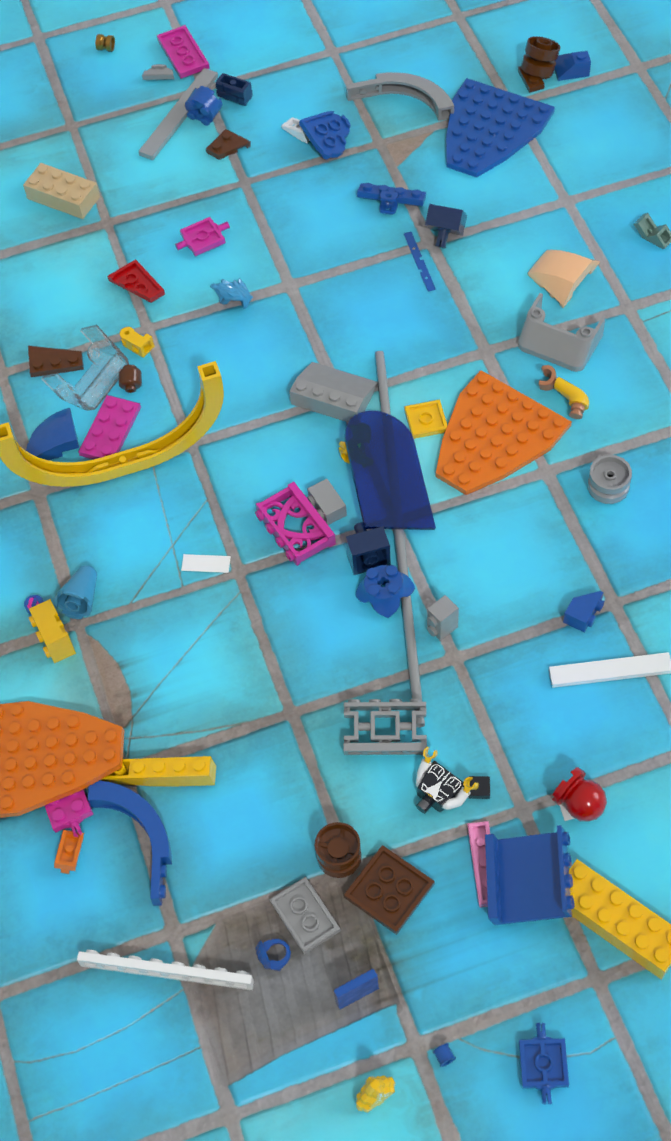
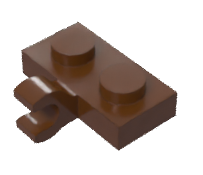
[518,66,551,93]

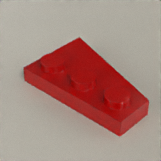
[107,259,165,303]

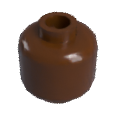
[118,365,142,393]

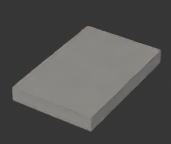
[269,877,341,955]

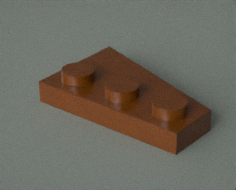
[28,346,84,377]

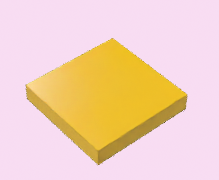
[404,399,448,439]

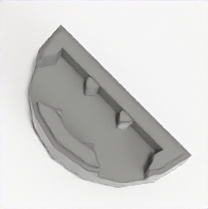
[142,64,174,80]

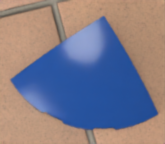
[26,408,79,460]

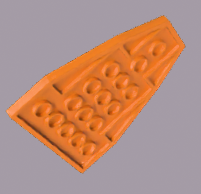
[436,370,572,495]
[0,701,125,818]

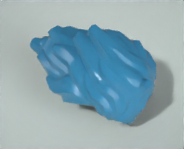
[210,278,253,309]

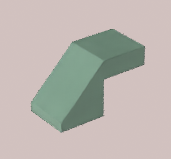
[634,213,671,249]

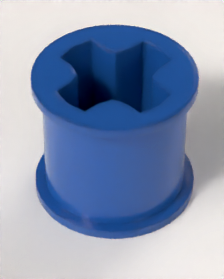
[432,1043,456,1067]

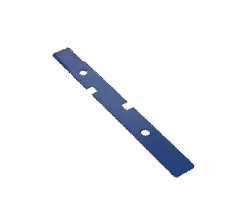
[404,232,436,292]

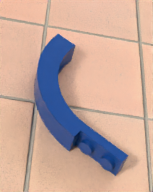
[88,781,172,906]

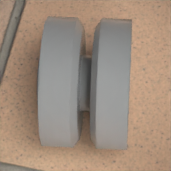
[588,455,632,504]

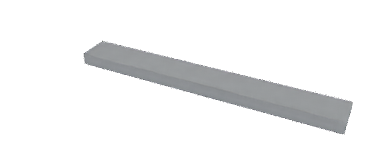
[139,68,218,160]

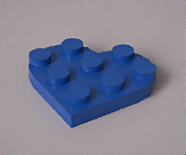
[299,111,351,159]

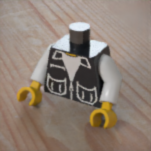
[415,747,479,814]

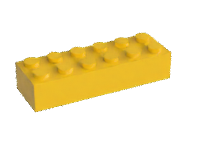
[569,859,671,980]

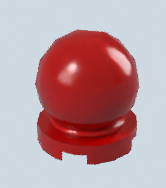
[552,767,607,822]

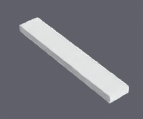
[549,652,671,688]

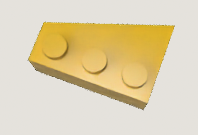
[28,599,76,664]

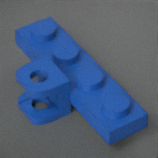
[357,183,426,215]

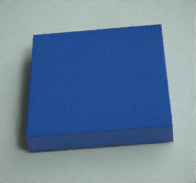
[334,969,379,1010]

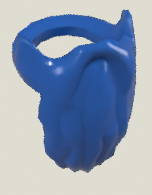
[255,939,291,971]

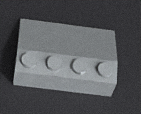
[289,362,378,425]

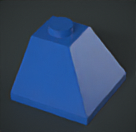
[555,51,591,81]

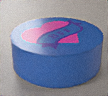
[24,595,44,614]

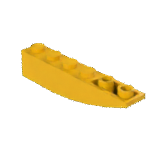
[99,756,216,787]

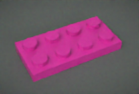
[157,25,210,79]
[78,395,141,460]

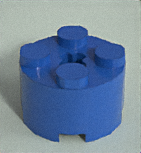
[185,86,222,126]

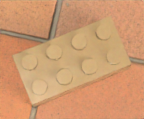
[23,163,100,219]

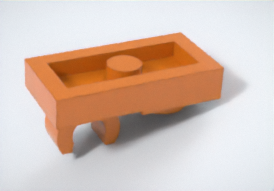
[54,830,84,874]

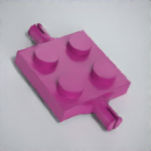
[175,217,230,256]
[45,789,94,837]

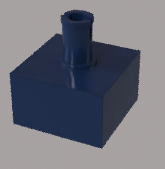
[425,204,467,248]
[346,522,391,575]

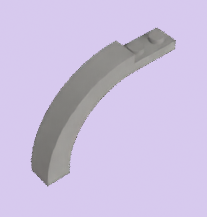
[346,72,454,121]

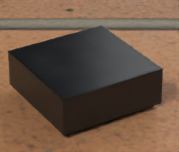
[469,776,490,799]

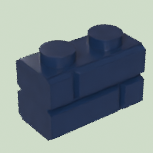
[215,73,253,106]

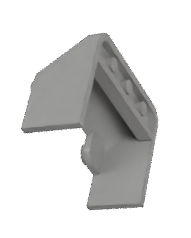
[518,293,606,372]

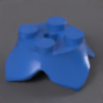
[356,565,415,618]

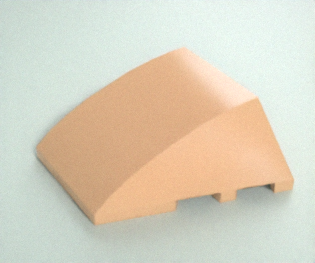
[528,250,600,308]

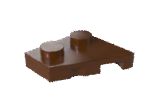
[206,129,251,160]

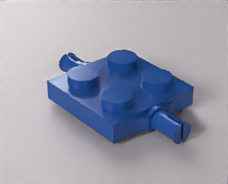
[519,1023,569,1104]

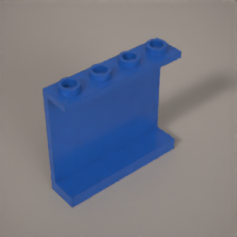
[485,825,575,925]

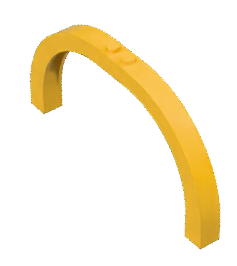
[0,361,224,487]

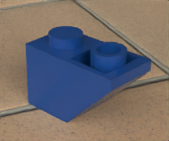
[563,591,605,633]

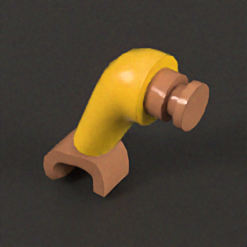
[539,365,589,419]

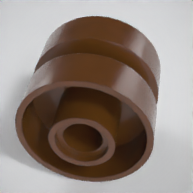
[521,36,560,77]
[315,822,362,878]

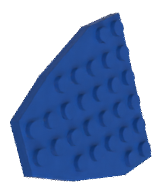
[446,78,555,178]

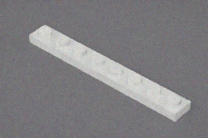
[77,950,254,990]

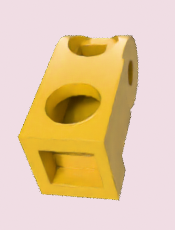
[119,327,155,358]

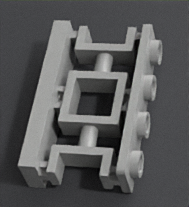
[344,699,427,755]

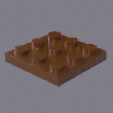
[344,845,435,935]

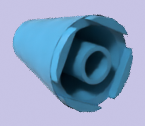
[54,566,97,619]

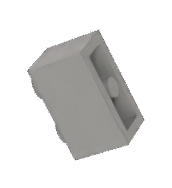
[307,479,347,525]
[427,595,459,641]

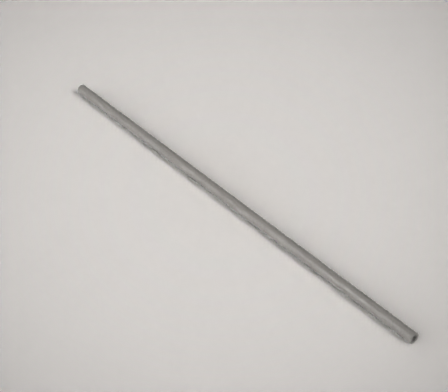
[375,351,425,728]

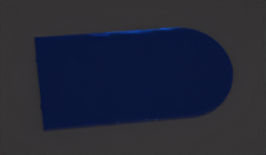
[344,411,436,530]

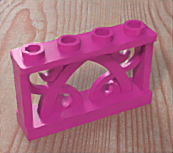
[255,482,336,566]

